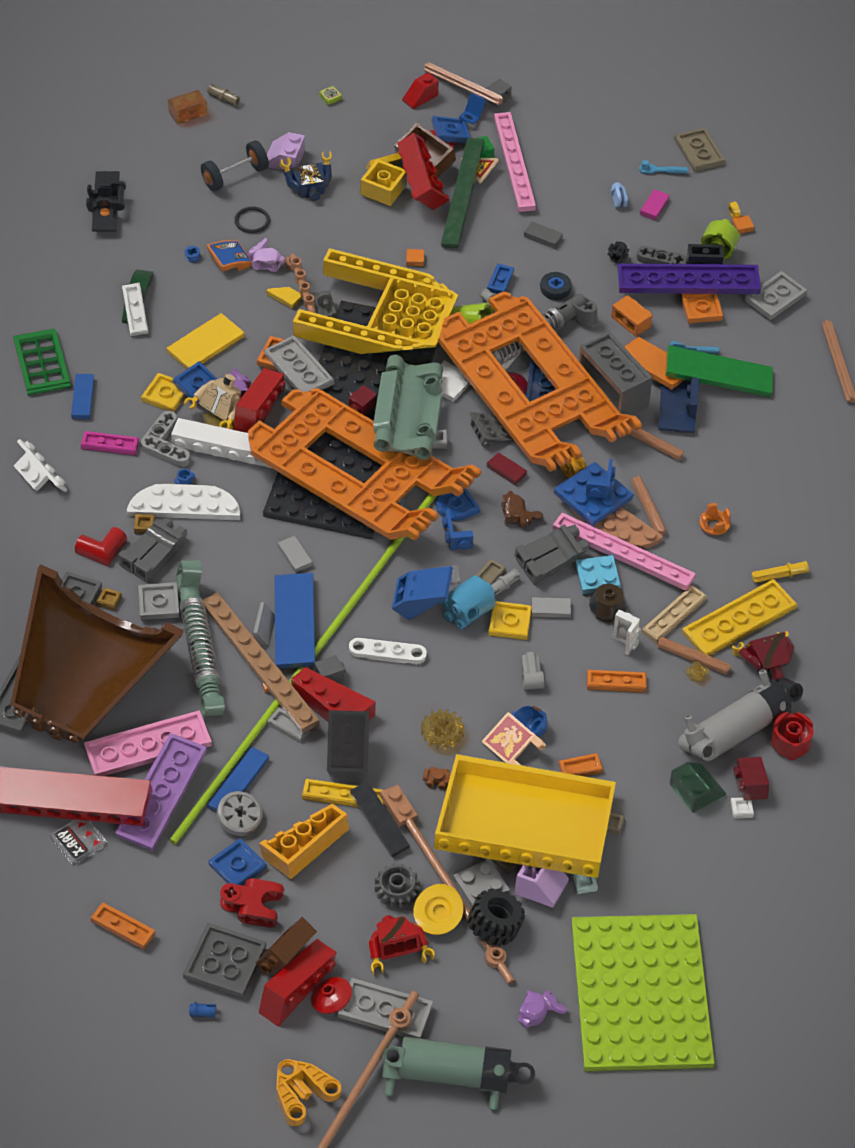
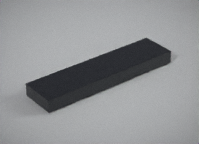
[350,781,410,857]

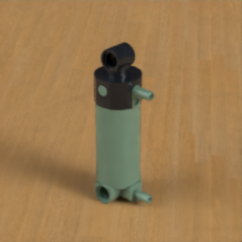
[382,1036,535,1110]

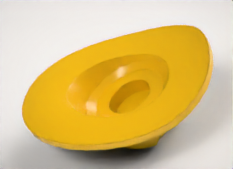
[414,884,464,935]

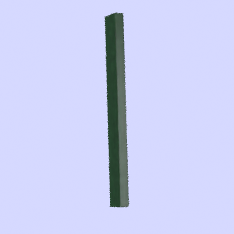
[441,138,485,248]

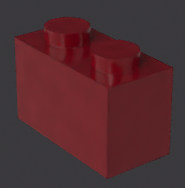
[733,756,769,801]

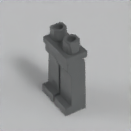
[118,517,187,584]
[514,524,589,585]

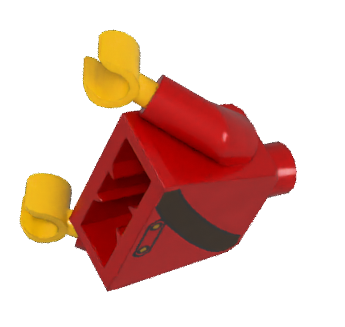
[368,915,435,976]

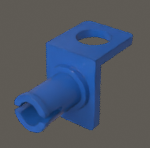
[459,93,486,125]

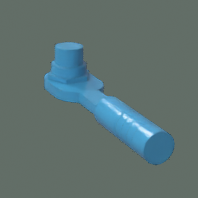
[639,160,688,174]
[670,341,719,354]

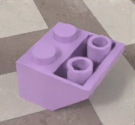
[515,865,569,908]

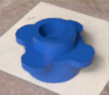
[174,469,195,485]

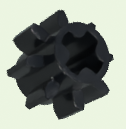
[607,241,630,263]

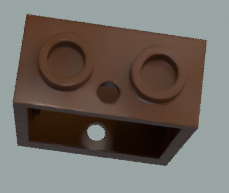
[255,917,317,978]

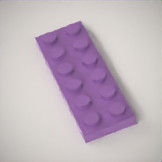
[115,733,207,851]

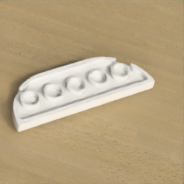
[127,484,240,520]

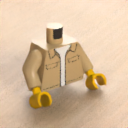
[184,374,241,430]

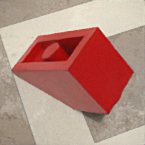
[402,72,439,109]

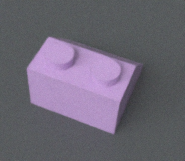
[267,132,305,171]

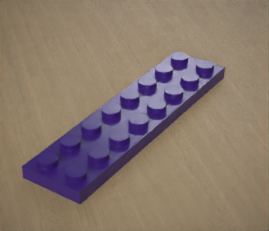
[617,264,761,294]

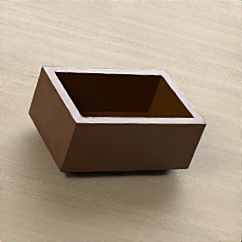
[394,123,456,178]

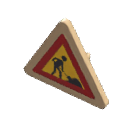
[461,158,498,184]

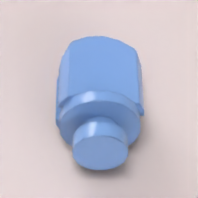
[610,182,628,207]

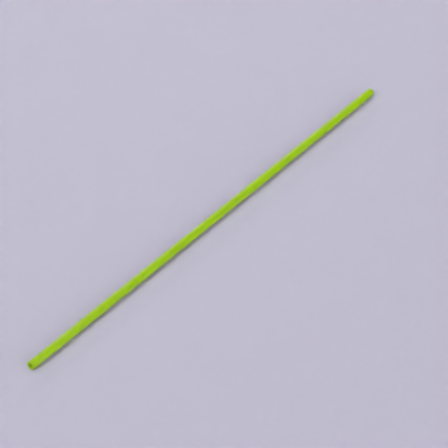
[169,494,436,845]

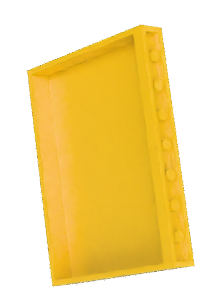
[433,754,616,878]

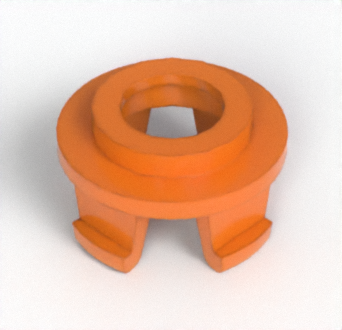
[699,503,731,535]

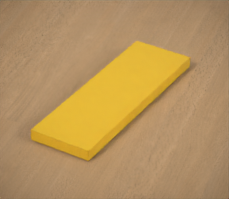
[682,579,797,656]

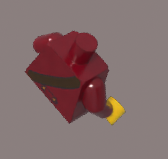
[732,631,794,681]

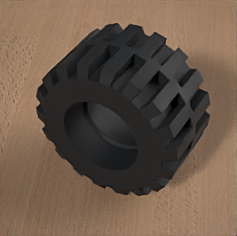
[467,889,525,946]

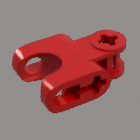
[220,878,285,928]

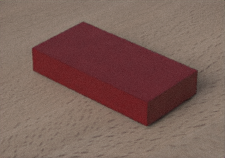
[487,452,527,485]

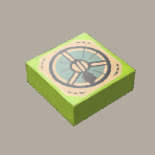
[319,86,342,105]

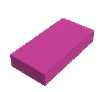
[640,189,670,220]

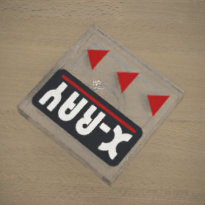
[50,820,108,866]

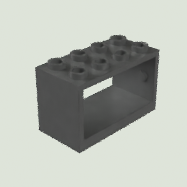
[579,332,653,415]

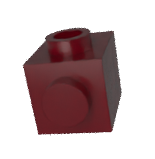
[348,385,377,416]

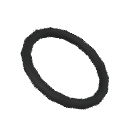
[234,206,270,233]

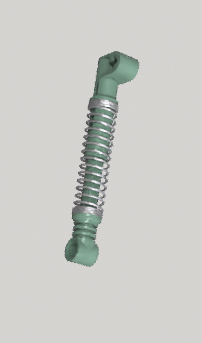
[176,560,225,716]

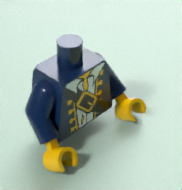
[279,151,332,201]

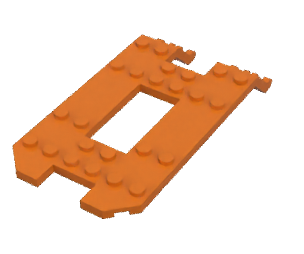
[438,292,642,472]
[248,388,482,540]

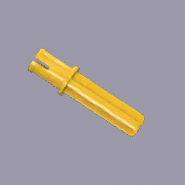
[752,561,809,583]

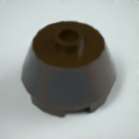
[589,583,627,622]

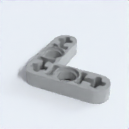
[141,411,190,467]

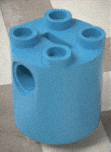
[440,575,496,630]

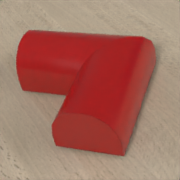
[75,527,127,566]

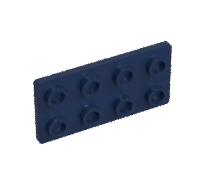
[658,378,699,433]

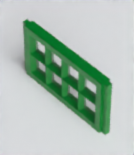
[13,328,71,396]

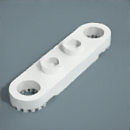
[349,638,427,665]

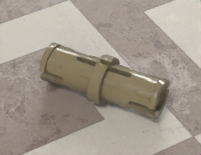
[207,84,241,106]

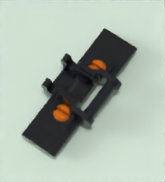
[86,171,126,232]

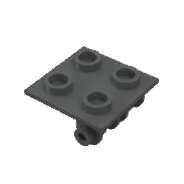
[470,412,514,448]

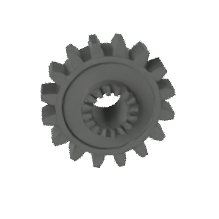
[375,864,420,908]

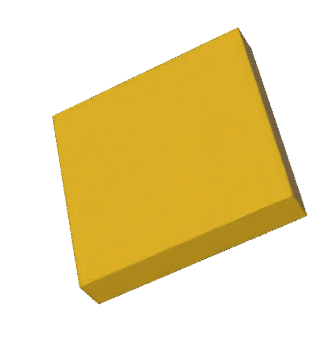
[141,373,186,412]
[489,601,532,640]

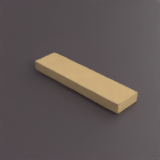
[642,585,707,644]

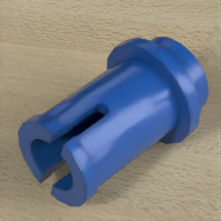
[189,1001,216,1019]

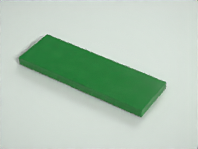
[665,345,773,397]

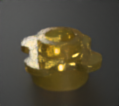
[686,661,709,682]

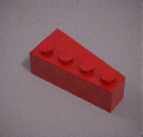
[397,133,450,210]

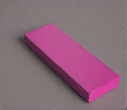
[81,431,139,456]

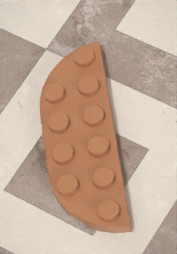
[570,507,663,549]

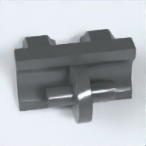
[313,290,336,317]

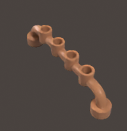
[285,253,316,313]

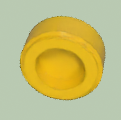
[728,201,741,218]

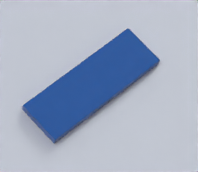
[275,573,315,669]

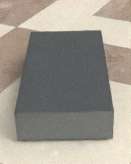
[524,222,563,248]

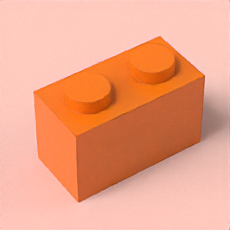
[611,295,653,337]

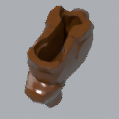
[501,491,543,528]

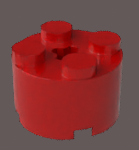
[771,712,814,760]

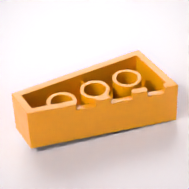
[259,803,349,879]

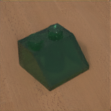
[669,762,726,813]

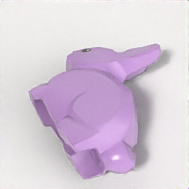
[248,238,286,272]

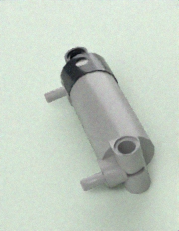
[678,669,803,761]

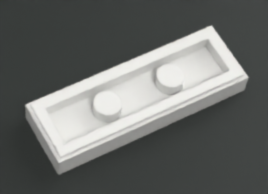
[122,283,148,336]

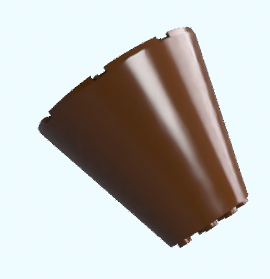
[10,564,184,744]

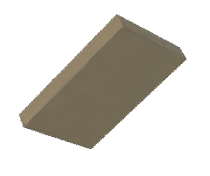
[674,128,726,172]

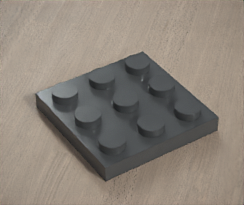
[183,923,267,998]

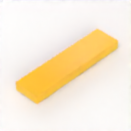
[302,779,384,807]

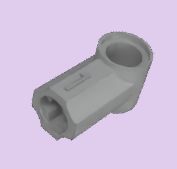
[522,652,544,690]

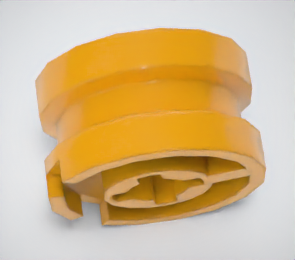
[560,453,586,478]

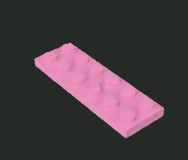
[84,710,212,776]

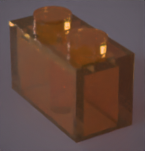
[168,90,208,124]

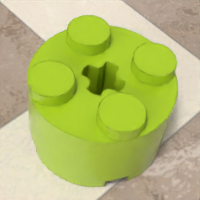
[700,219,740,260]

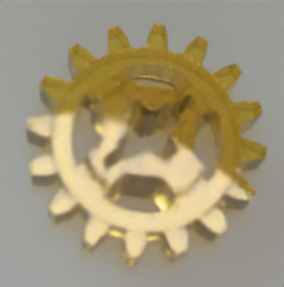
[421,709,464,749]

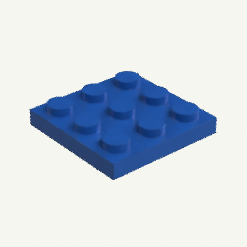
[554,462,634,527]

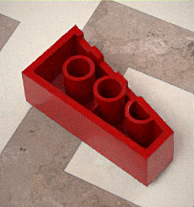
[234,368,286,433]
[291,667,376,722]
[259,939,337,1027]

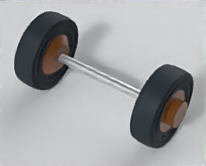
[201,140,269,192]

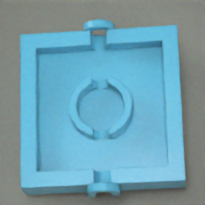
[575,555,620,594]

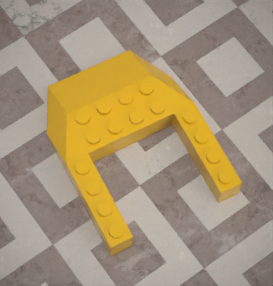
[293,248,458,354]

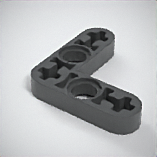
[637,246,687,295]

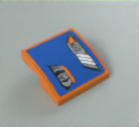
[207,240,252,272]

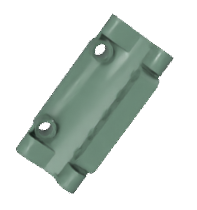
[373,355,443,460]

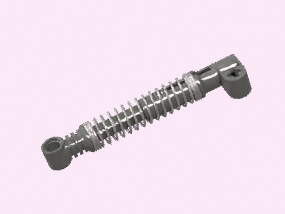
[462,294,598,384]

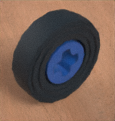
[540,272,572,300]

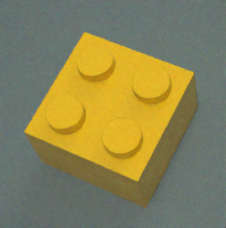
[360,159,407,206]

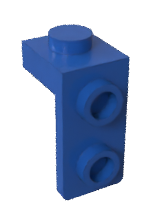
[585,459,616,499]
[442,510,474,550]

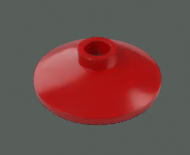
[311,977,352,1014]

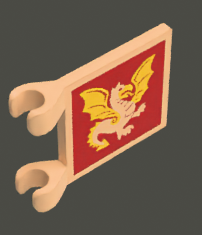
[482,712,546,766]

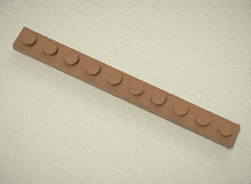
[203,592,320,733]

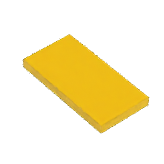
[166,313,245,369]

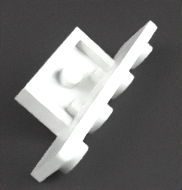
[14,439,68,493]

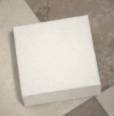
[730,797,754,819]

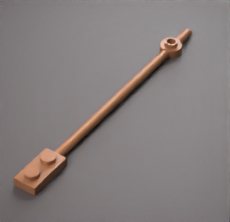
[379,785,515,985]
[317,991,419,1148]

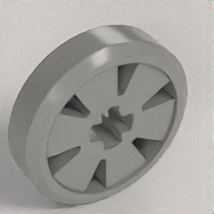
[217,791,262,836]

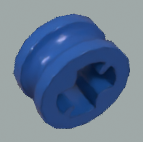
[184,246,201,263]

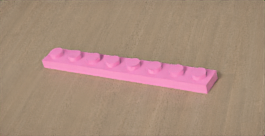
[494,112,536,212]
[553,513,696,591]

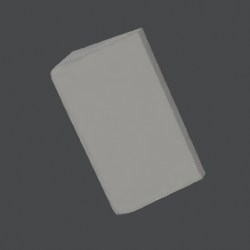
[253,602,275,646]

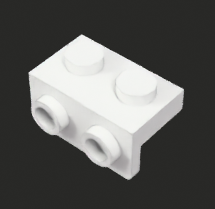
[613,610,641,655]

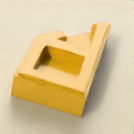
[266,287,303,309]

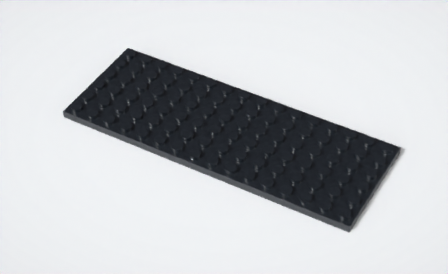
[263,300,438,539]

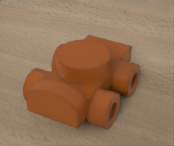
[423,767,451,790]

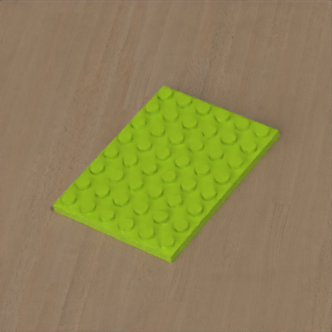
[571,914,714,1071]

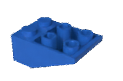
[392,566,453,620]

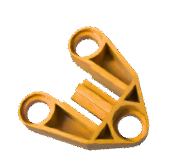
[276,1059,341,1126]

